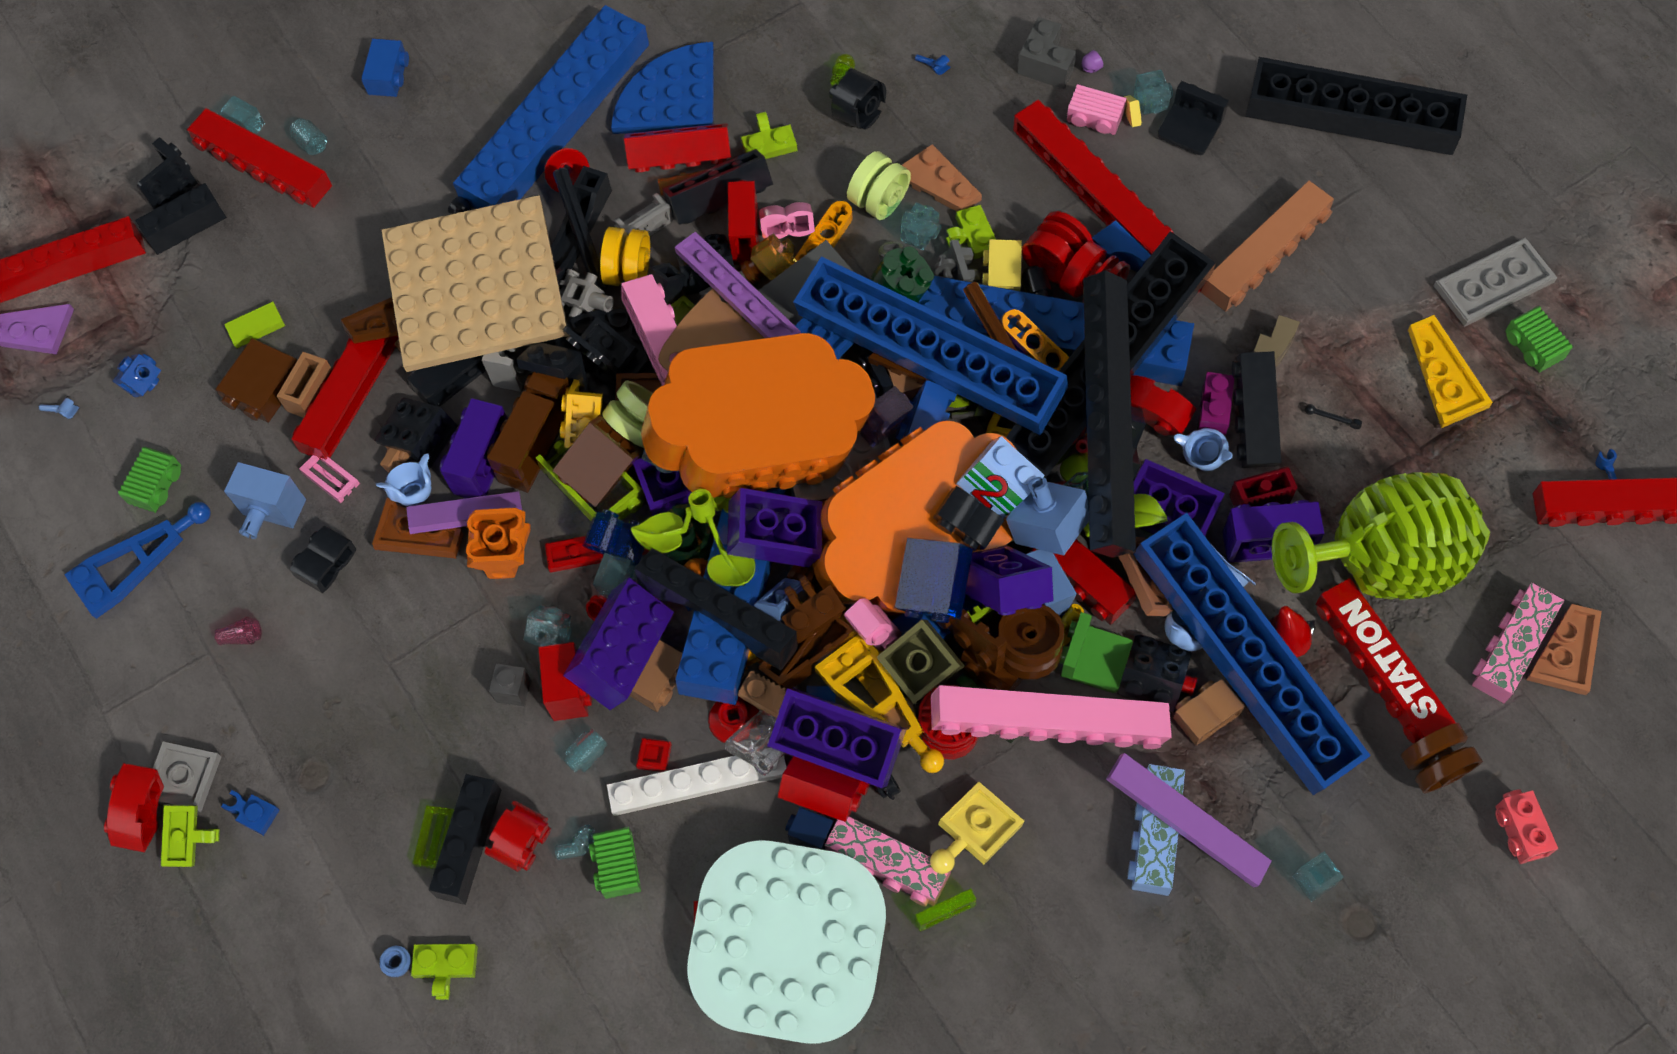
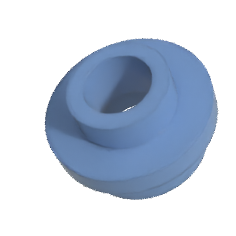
[380,946,411,978]

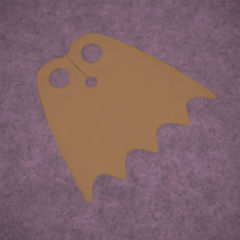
[658,289,764,371]

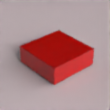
[636,738,672,772]

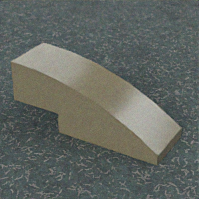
[1254,315,1300,367]

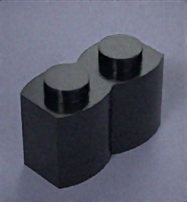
[933,486,1004,551]
[290,526,356,593]

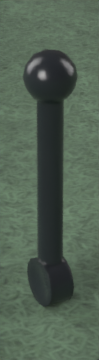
[1305,404,1362,429]

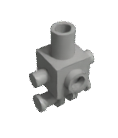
[559,269,614,318]

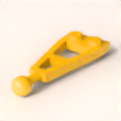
[815,634,944,773]

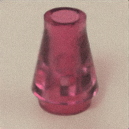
[215,617,262,645]

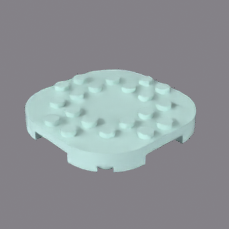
[687,840,886,1044]

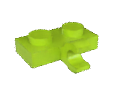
[741,112,798,159]
[946,205,996,259]
[161,805,220,867]
[411,944,478,1000]

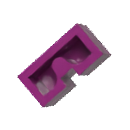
[1197,372,1234,436]

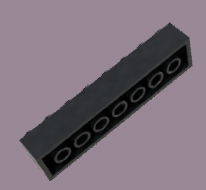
[1245,57,1467,155]

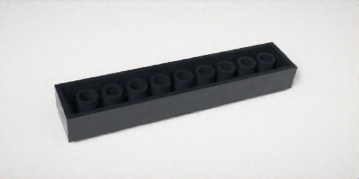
[1005,231,1216,482]

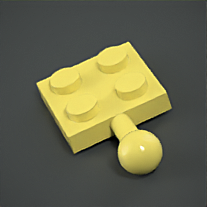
[930,782,1024,874]

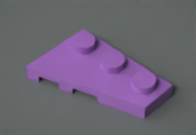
[0,304,74,354]

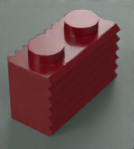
[1229,466,1297,508]

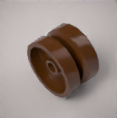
[998,604,1064,679]
[1400,723,1483,794]

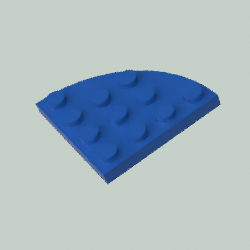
[611,42,714,134]

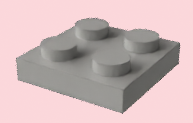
[152,742,222,812]

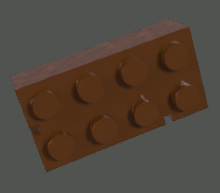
[487,372,570,493]

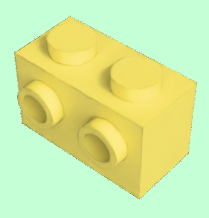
[982,239,1022,291]

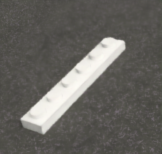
[607,747,786,816]

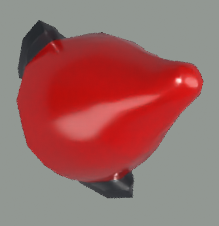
[1269,606,1315,657]

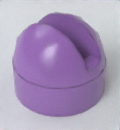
[1082,50,1104,73]

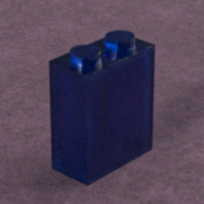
[895,538,973,623]

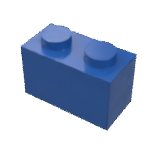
[361,39,409,97]

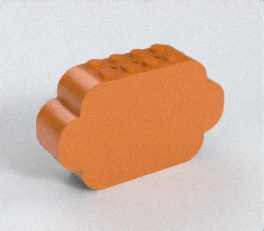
[641,333,875,498]
[814,421,1017,616]

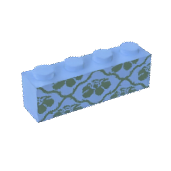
[1127,764,1185,896]

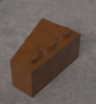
[758,597,858,689]

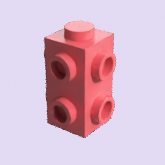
[1495,789,1558,864]

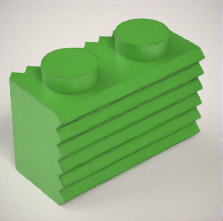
[1505,306,1572,373]
[118,447,182,513]
[589,827,641,899]

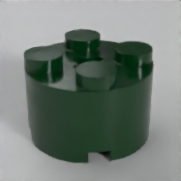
[871,246,934,303]

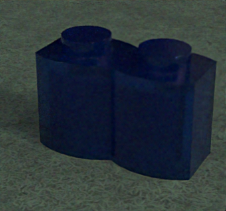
[582,510,645,566]

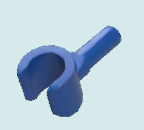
[915,54,950,75]
[1595,449,1617,480]

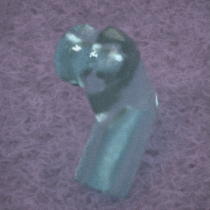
[555,825,595,860]

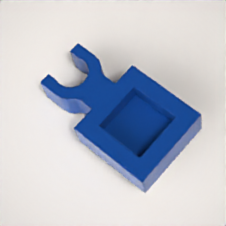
[221,790,280,836]

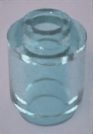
[290,118,327,155]
[564,729,608,773]

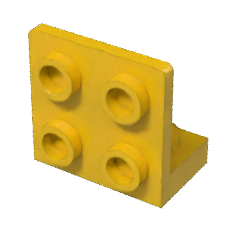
[560,380,602,448]

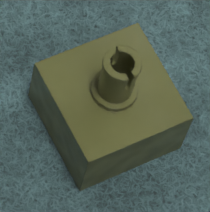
[877,619,964,704]

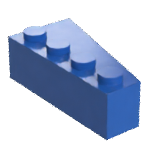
[895,380,957,446]

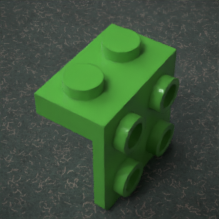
[1059,612,1133,693]

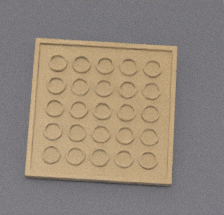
[382,195,569,372]

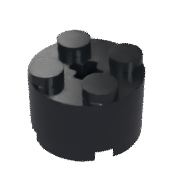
[829,68,887,129]

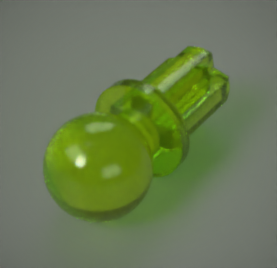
[830,54,855,86]

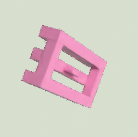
[299,455,360,504]

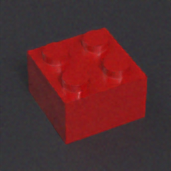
[539,642,592,721]

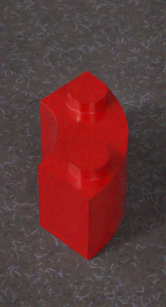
[1130,375,1196,436]
[104,763,164,853]

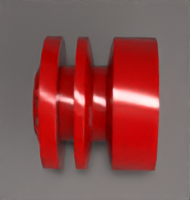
[1021,211,1093,283]
[1060,241,1130,303]
[918,685,979,760]

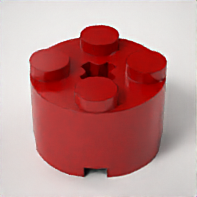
[485,800,551,872]

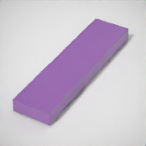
[407,491,522,534]

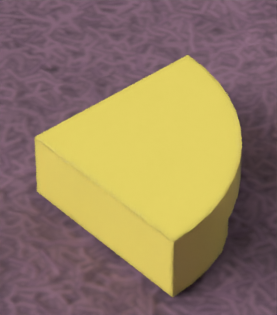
[1124,95,1142,127]

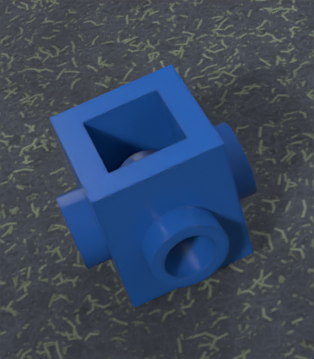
[112,354,162,397]

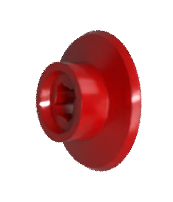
[545,148,590,192]
[708,696,761,744]

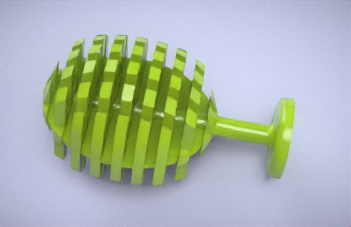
[1272,472,1490,600]

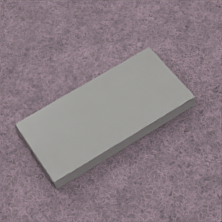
[1434,237,1557,327]

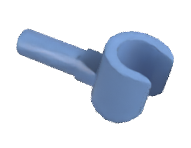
[39,398,80,419]

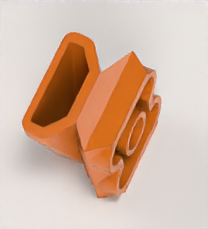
[466,508,531,579]

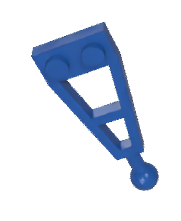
[64,502,211,619]

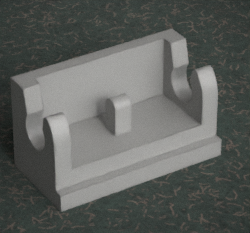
[614,193,674,236]
[482,348,525,392]

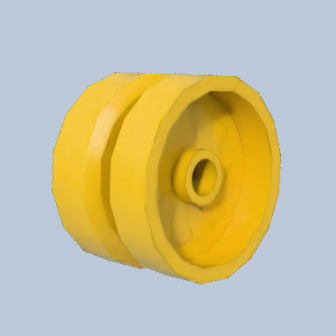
[600,227,650,286]

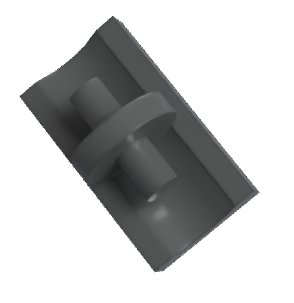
[934,240,980,283]

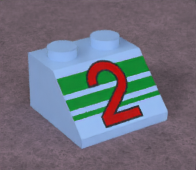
[956,436,1045,519]

